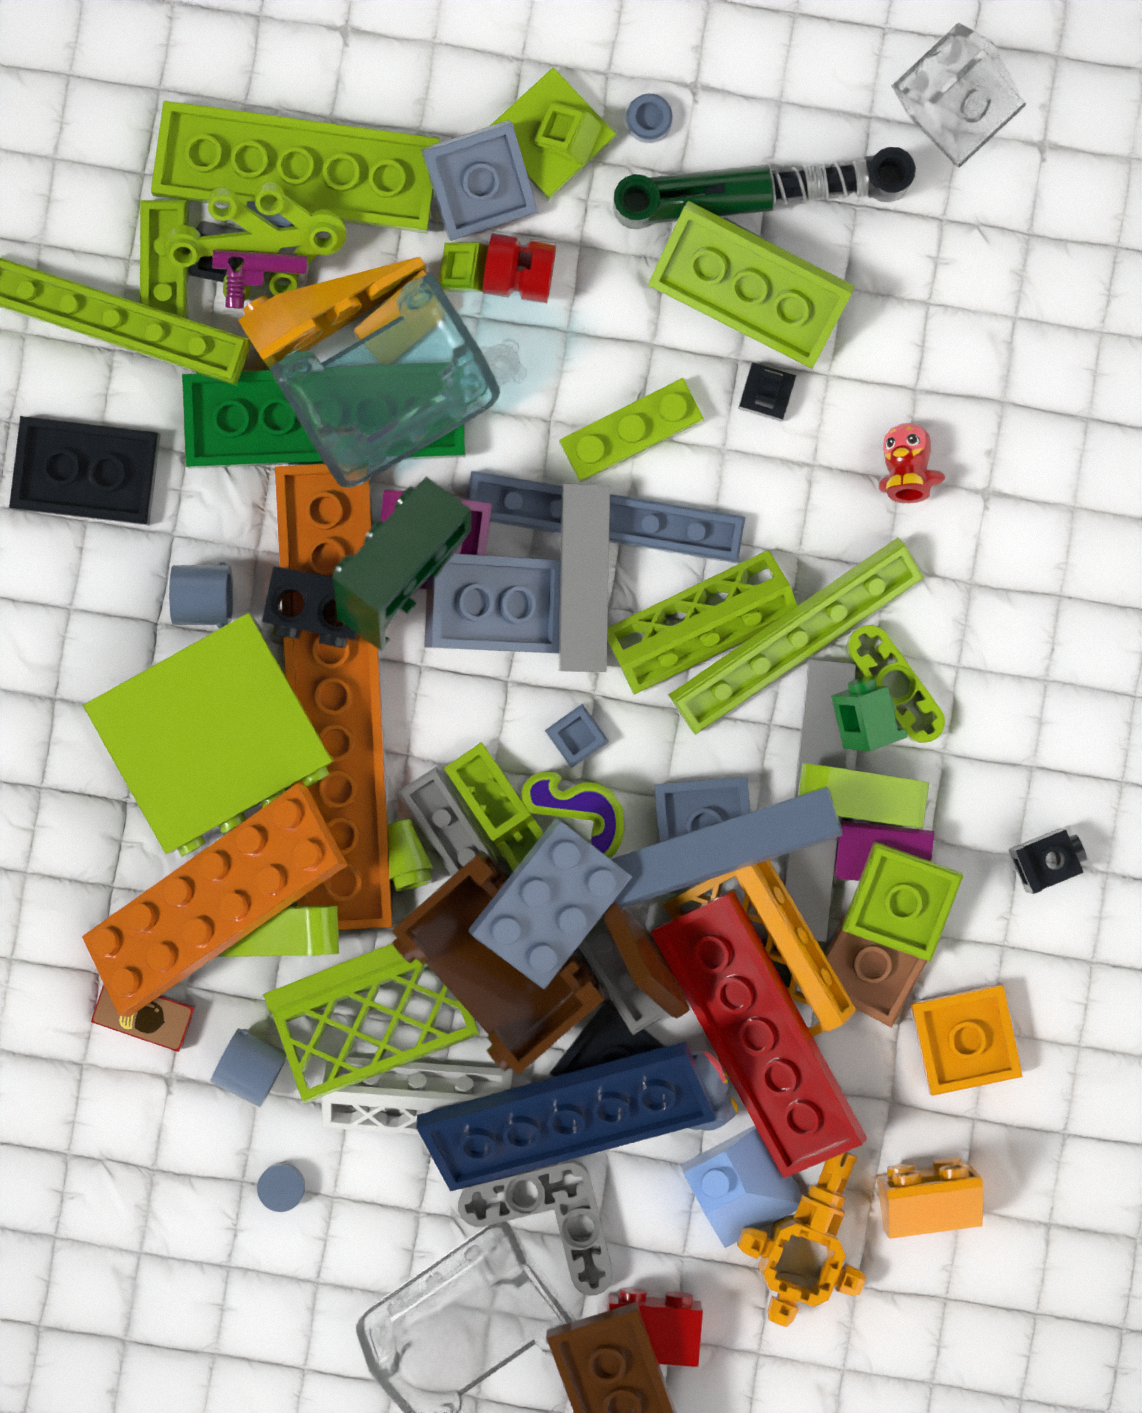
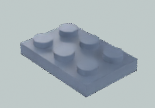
[424,554,560,653]
[468,817,632,989]

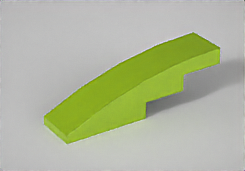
[444,742,544,872]

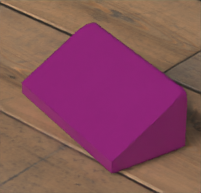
[835,821,934,881]

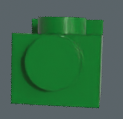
[831,677,907,751]

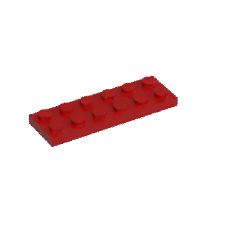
[651,890,868,1178]

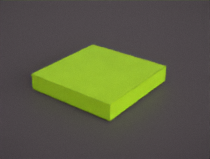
[490,67,616,200]
[842,841,964,962]

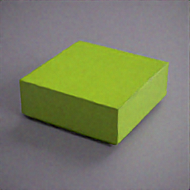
[438,242,489,292]

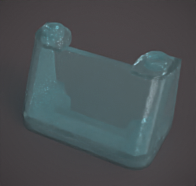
[269,272,500,488]

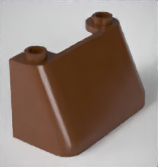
[391,850,605,1075]

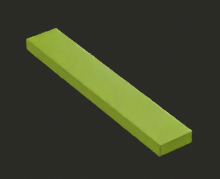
[0,258,252,386]
[668,537,924,735]

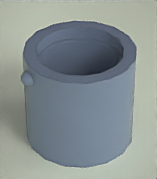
[169,562,233,629]
[210,1028,287,1107]

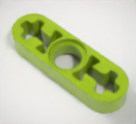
[846,625,945,743]

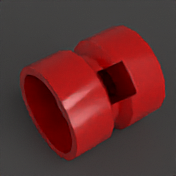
[483,233,557,304]

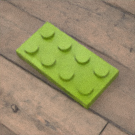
[648,201,855,369]

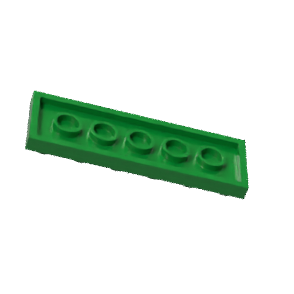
[182,362,466,469]

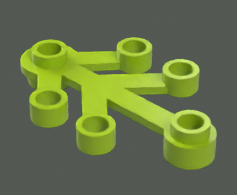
[164,182,346,301]

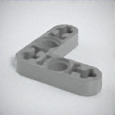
[458,1159,613,1296]

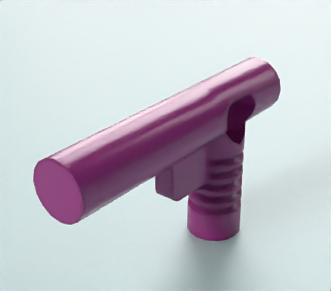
[212,250,307,309]

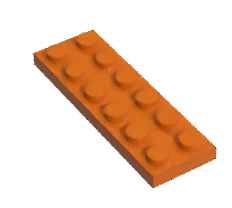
[82,783,347,1017]

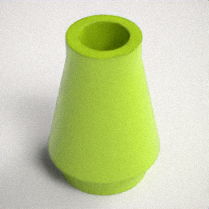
[387,819,434,891]

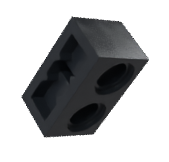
[262,566,360,649]

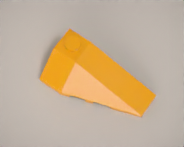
[238,257,427,370]

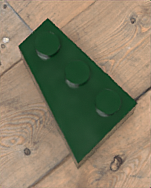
[333,477,471,652]

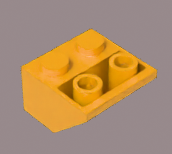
[876,1157,983,1239]

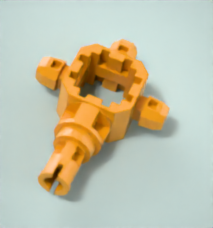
[737,1152,866,1327]

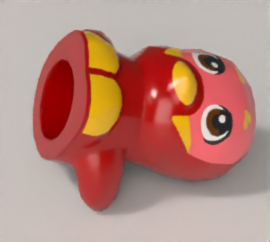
[878,423,945,503]

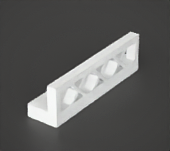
[322,1056,513,1135]

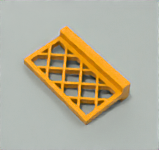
[663,860,856,1037]

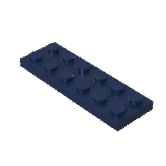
[416,1041,716,1192]

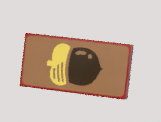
[91,984,196,1052]

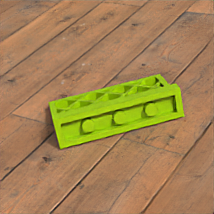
[263,943,481,1103]

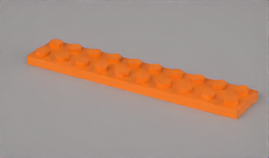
[275,462,393,930]

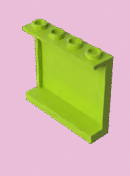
[82,613,335,857]

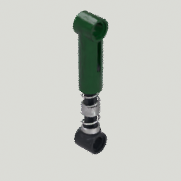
[613,147,916,230]

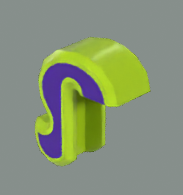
[521,771,624,858]

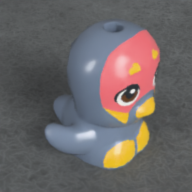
[689,1050,739,1131]

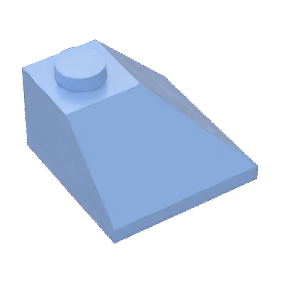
[681,1125,802,1248]

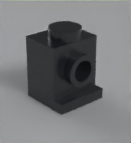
[1008,828,1087,894]

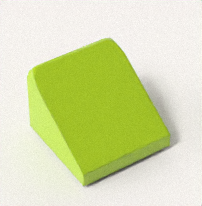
[532,101,602,165]

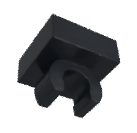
[738,362,797,422]

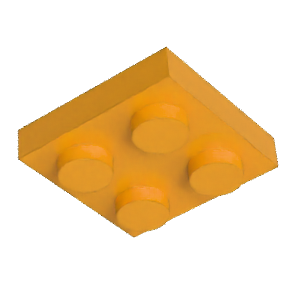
[910,984,1023,1096]

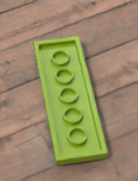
[151,101,440,234]

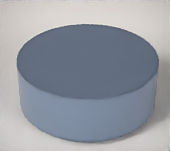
[626,93,673,143]
[257,1163,305,1212]

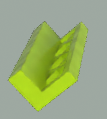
[607,549,797,695]

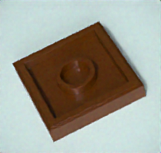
[602,902,690,1019]

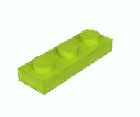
[559,378,704,483]

